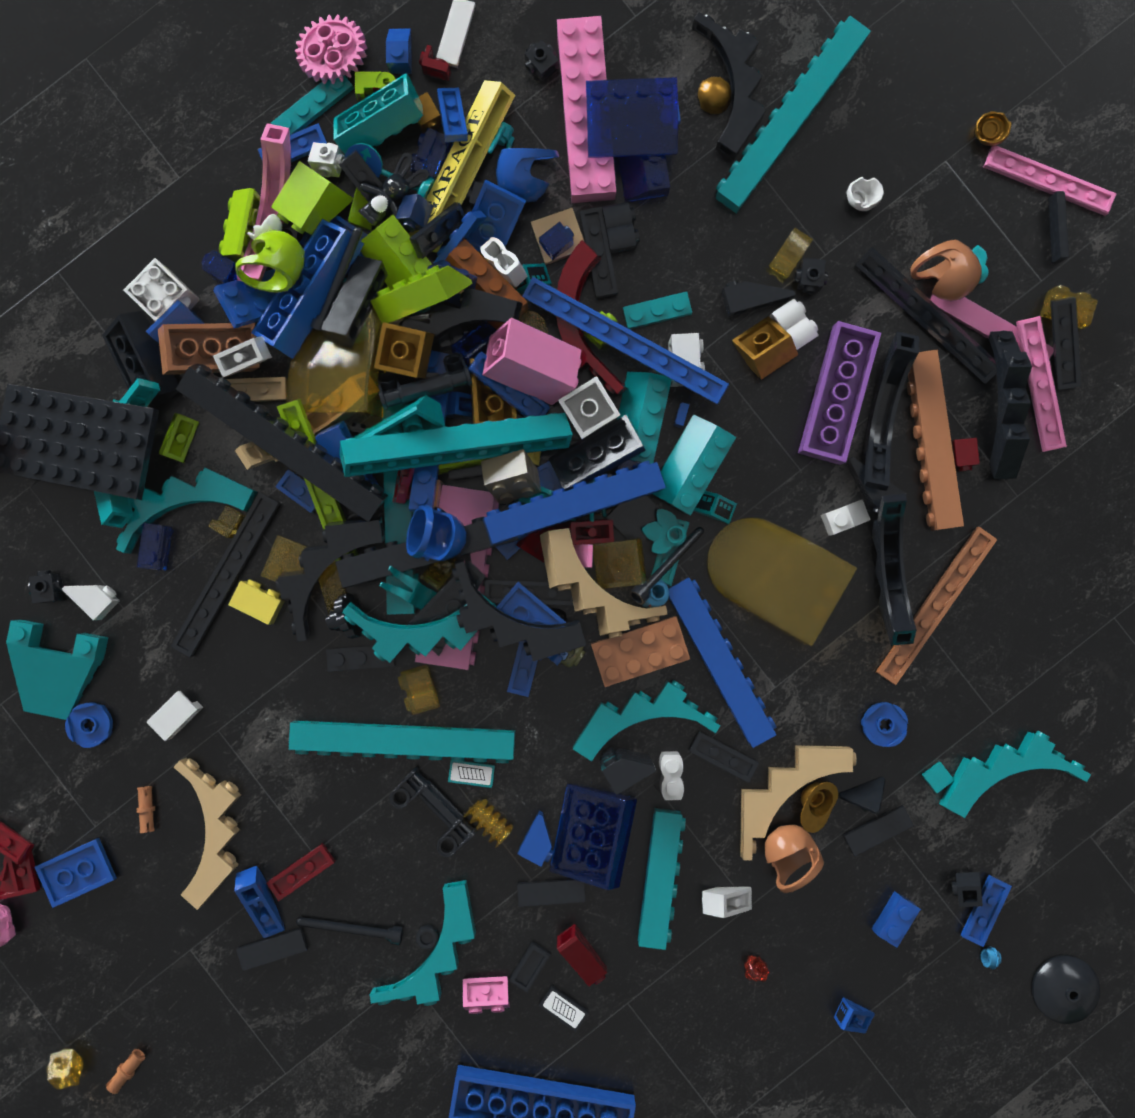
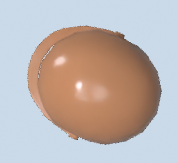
[910,240,982,301]
[765,825,824,893]

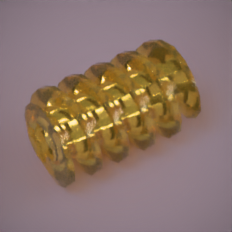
[464,799,513,848]

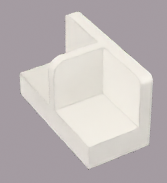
[147,691,203,741]

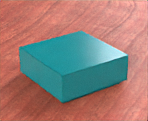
[922,762,954,793]

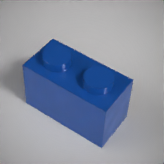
[872,891,921,948]

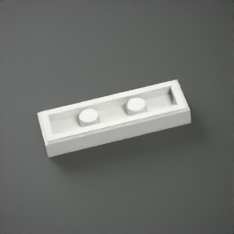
[436,0,476,68]

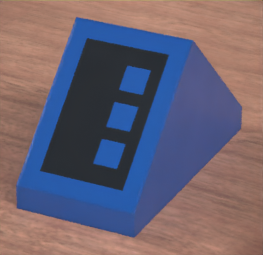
[834,997,875,1033]

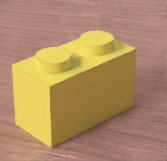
[228,579,285,625]

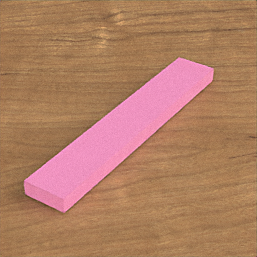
[984,145,1116,216]
[930,295,1054,359]
[1016,316,1067,452]

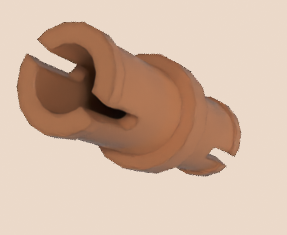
[136,786,155,833]
[106,1049,145,1094]

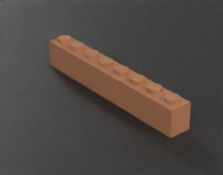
[907,350,964,531]

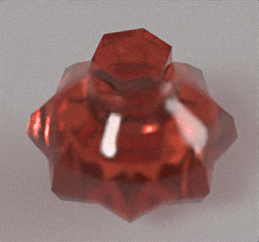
[744,956,770,982]

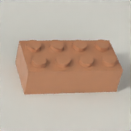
[158,323,260,375]
[591,616,690,687]

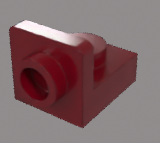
[419,45,451,81]

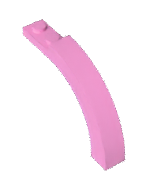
[237,124,291,281]

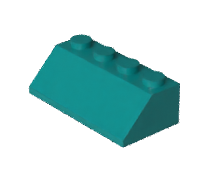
[334,73,423,154]
[617,372,672,464]
[354,395,445,439]
[653,414,736,515]

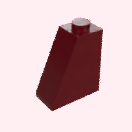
[557,924,607,986]

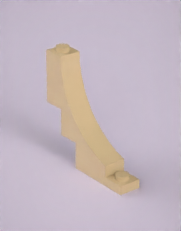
[740,746,856,860]

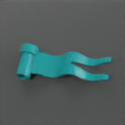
[379,566,437,609]

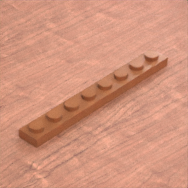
[876,527,997,685]

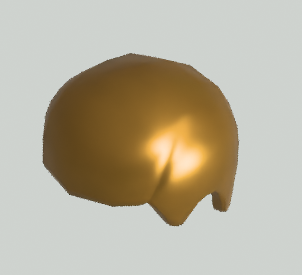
[698,77,731,114]
[975,111,1012,146]

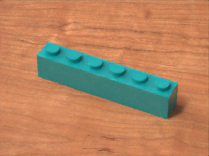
[638,808,686,950]

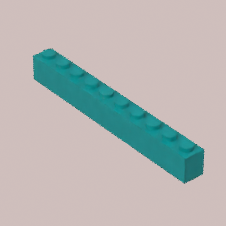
[716,16,871,213]
[382,403,420,614]
[339,413,572,477]
[289,721,515,763]

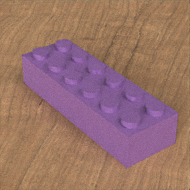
[798,321,881,465]

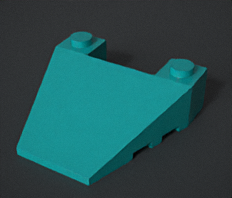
[6,620,109,720]

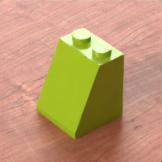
[271,161,353,235]

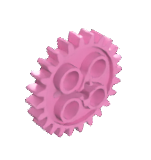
[295,15,367,84]

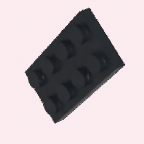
[548,415,646,491]

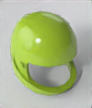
[235,230,305,293]

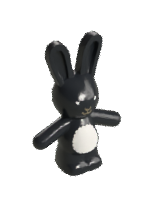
[358,153,429,228]

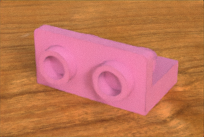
[463,976,510,1014]

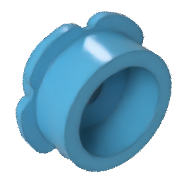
[981,946,1001,969]

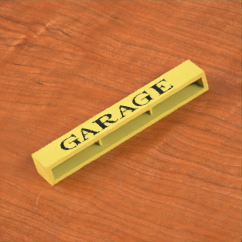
[409,81,515,253]

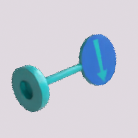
[345,143,435,199]

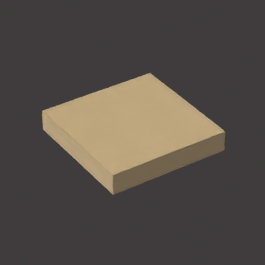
[531,208,584,265]

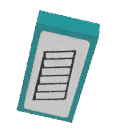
[448,760,495,788]

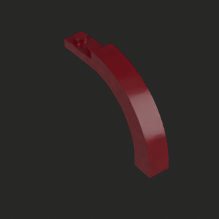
[556,240,627,394]

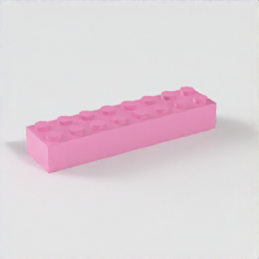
[557,16,616,203]

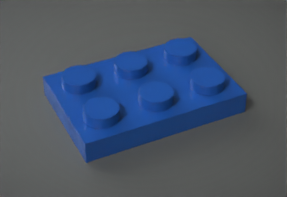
[468,180,527,252]
[213,269,276,329]
[35,838,117,908]

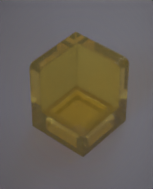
[208,505,245,539]

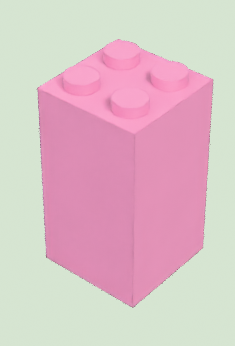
[482,318,581,405]

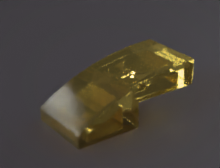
[769,228,813,278]

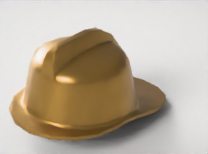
[800,782,838,833]

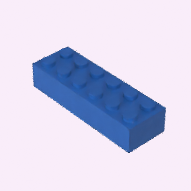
[251,219,364,359]

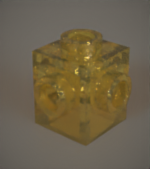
[47,1049,83,1090]

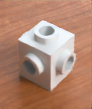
[308,142,345,177]

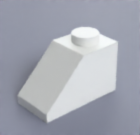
[821,499,870,536]
[62,585,120,620]
[702,887,752,918]

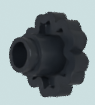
[326,593,363,639]

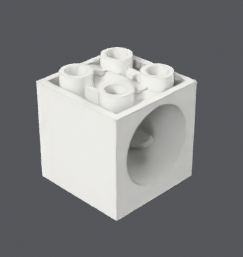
[124,258,200,321]

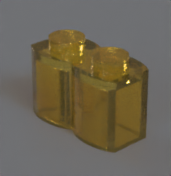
[398,664,440,715]

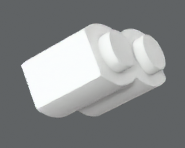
[480,237,527,287]
[769,299,819,350]
[659,751,684,800]

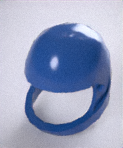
[496,148,560,203]
[406,505,466,561]

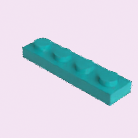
[271,75,354,135]

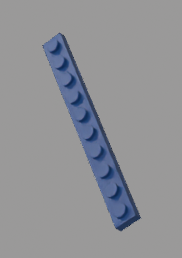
[522,277,729,405]

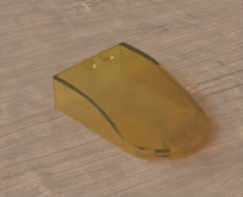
[286,290,386,418]
[707,518,857,646]

